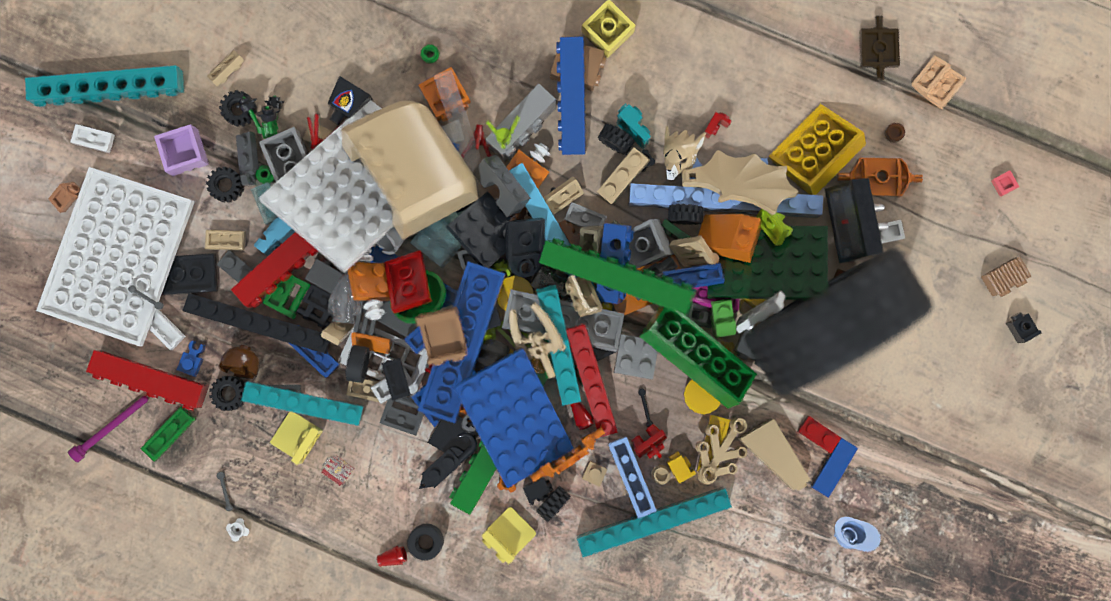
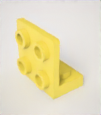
[270,412,324,465]

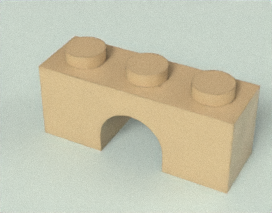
[597,147,650,204]

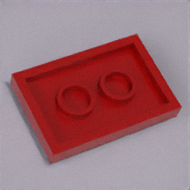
[384,250,431,314]

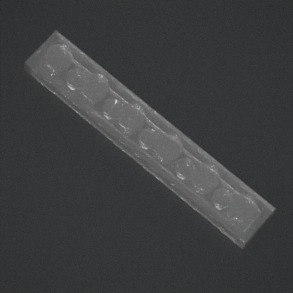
[433,70,482,184]

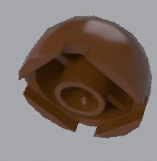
[218,345,260,379]

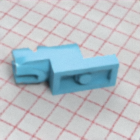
[254,217,296,256]

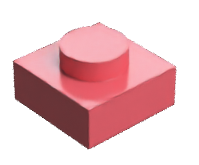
[991,170,1020,197]

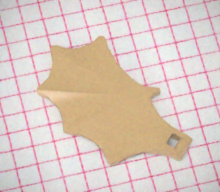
[682,150,798,215]

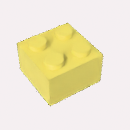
[581,0,636,58]

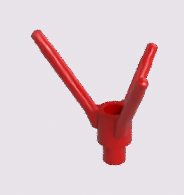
[307,114,345,150]
[461,124,492,158]

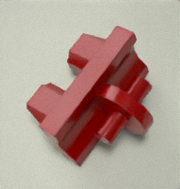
[631,424,667,459]

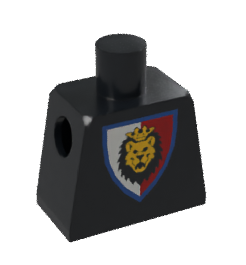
[328,76,373,125]

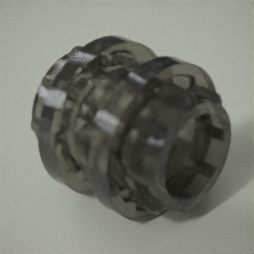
[531,265,569,300]
[474,339,510,373]

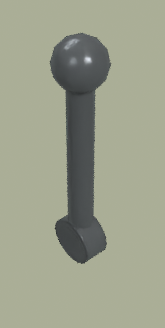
[128,285,164,310]
[217,472,233,511]

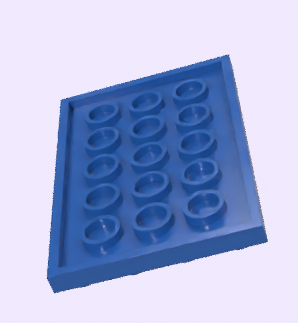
[453,348,574,488]

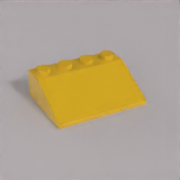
[768,104,866,195]

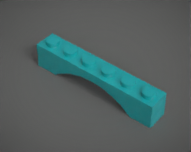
[536,285,581,406]
[241,381,364,426]

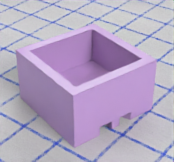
[154,124,209,176]

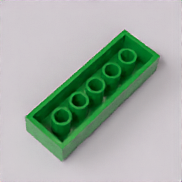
[639,306,757,409]

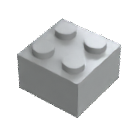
[613,334,658,379]

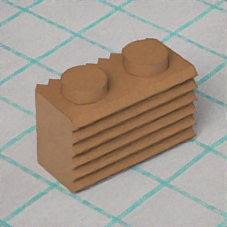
[981,256,1031,297]

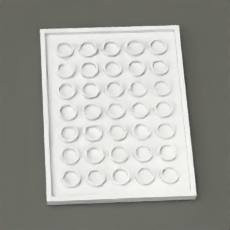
[259,100,393,273]
[36,167,195,347]

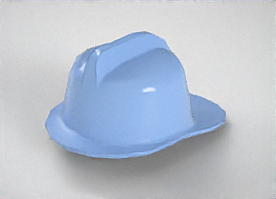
[834,517,881,552]

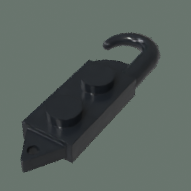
[419,432,477,489]

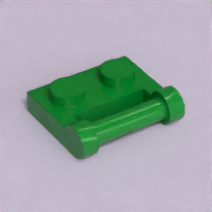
[263,275,311,319]

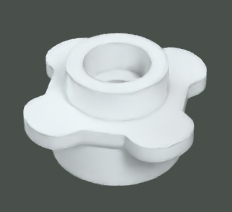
[226,518,249,541]

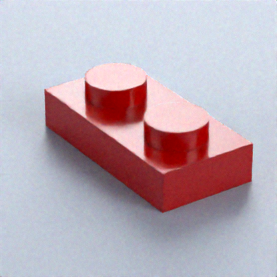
[797,416,841,454]

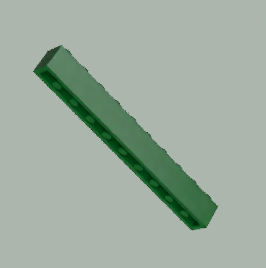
[449,338,554,515]

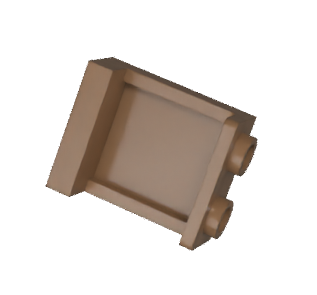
[416,306,468,366]

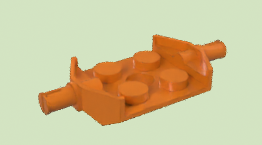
[837,157,923,198]
[530,427,605,482]

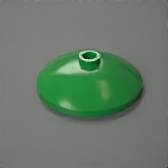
[390,270,446,324]

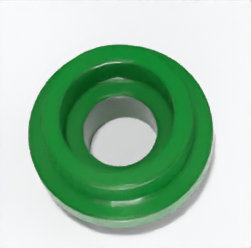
[421,44,440,64]
[256,165,274,184]

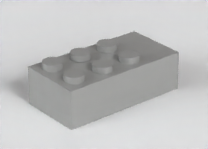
[486,84,556,162]
[259,127,309,182]

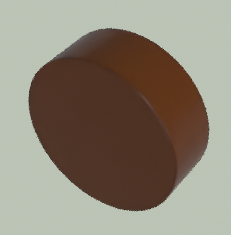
[885,123,905,143]

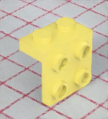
[481,507,536,564]

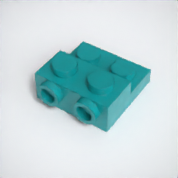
[616,103,651,150]

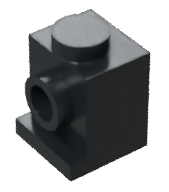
[1006,312,1042,343]
[523,477,554,506]

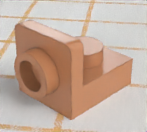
[48,182,80,213]

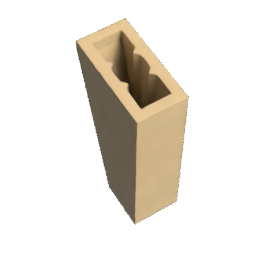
[738,418,810,491]

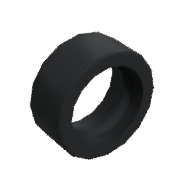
[346,345,370,383]

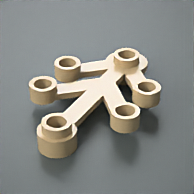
[695,418,747,484]

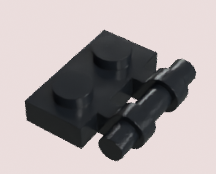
[297,284,346,329]

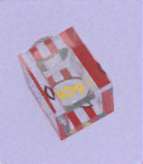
[321,455,355,486]

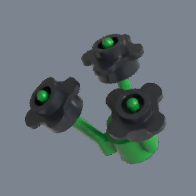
[236,95,284,139]

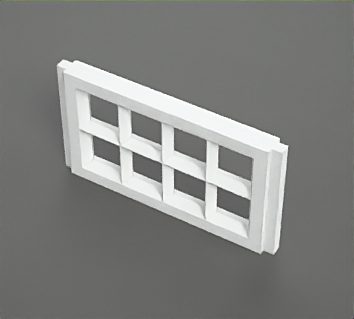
[338,322,429,394]

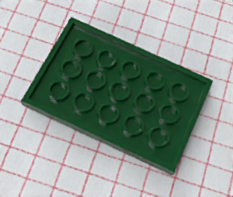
[707,226,828,300]

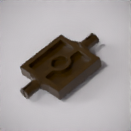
[859,15,900,80]

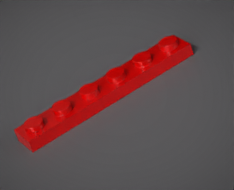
[566,323,618,438]

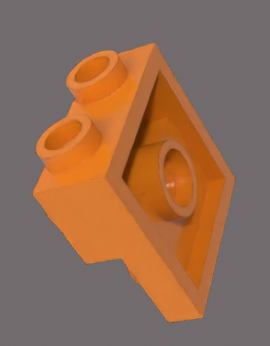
[418,67,471,122]

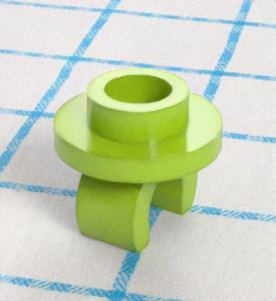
[491,259,510,276]

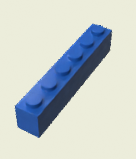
[556,37,586,155]

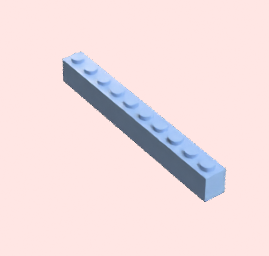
[628,183,823,218]

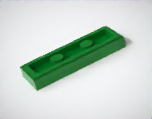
[140,406,196,462]

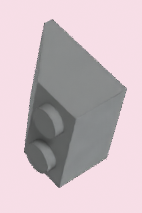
[629,219,674,269]

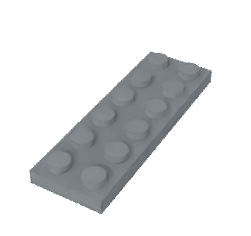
[502,290,624,352]

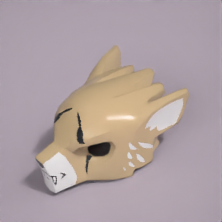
[663,126,706,180]

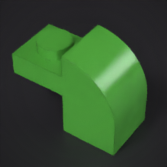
[710,299,736,338]

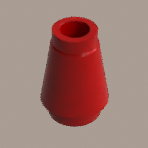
[570,402,594,431]
[377,546,407,567]

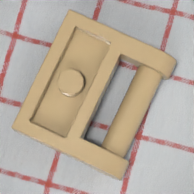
[669,236,719,268]

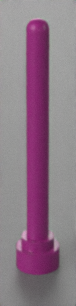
[68,396,148,462]

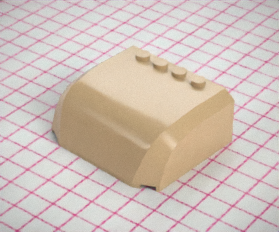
[341,100,478,240]

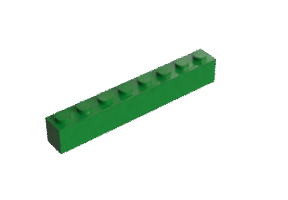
[539,238,697,315]

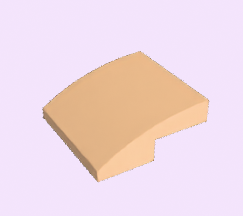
[911,55,966,109]

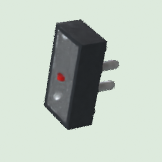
[825,178,889,264]

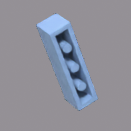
[607,436,657,518]

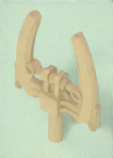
[509,303,566,378]

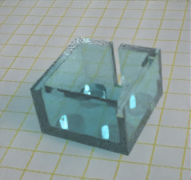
[410,219,462,269]

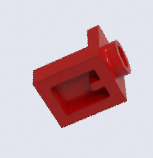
[704,112,732,139]

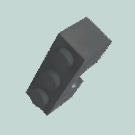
[473,155,531,217]

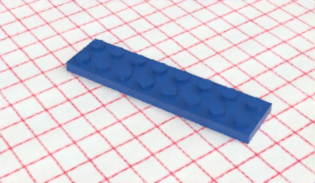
[418,262,506,423]

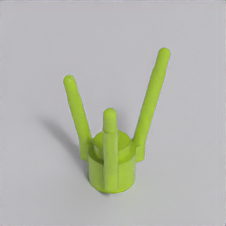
[486,116,520,149]

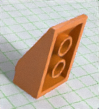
[698,214,761,263]

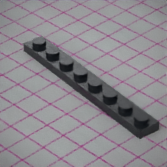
[182,293,331,354]

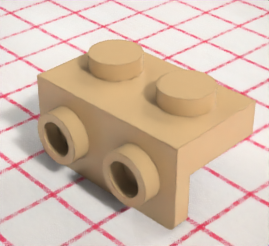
[565,275,603,318]

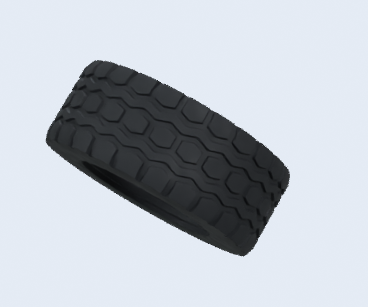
[744,248,933,395]

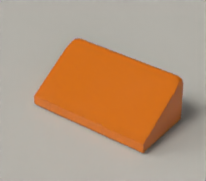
[351,332,393,354]

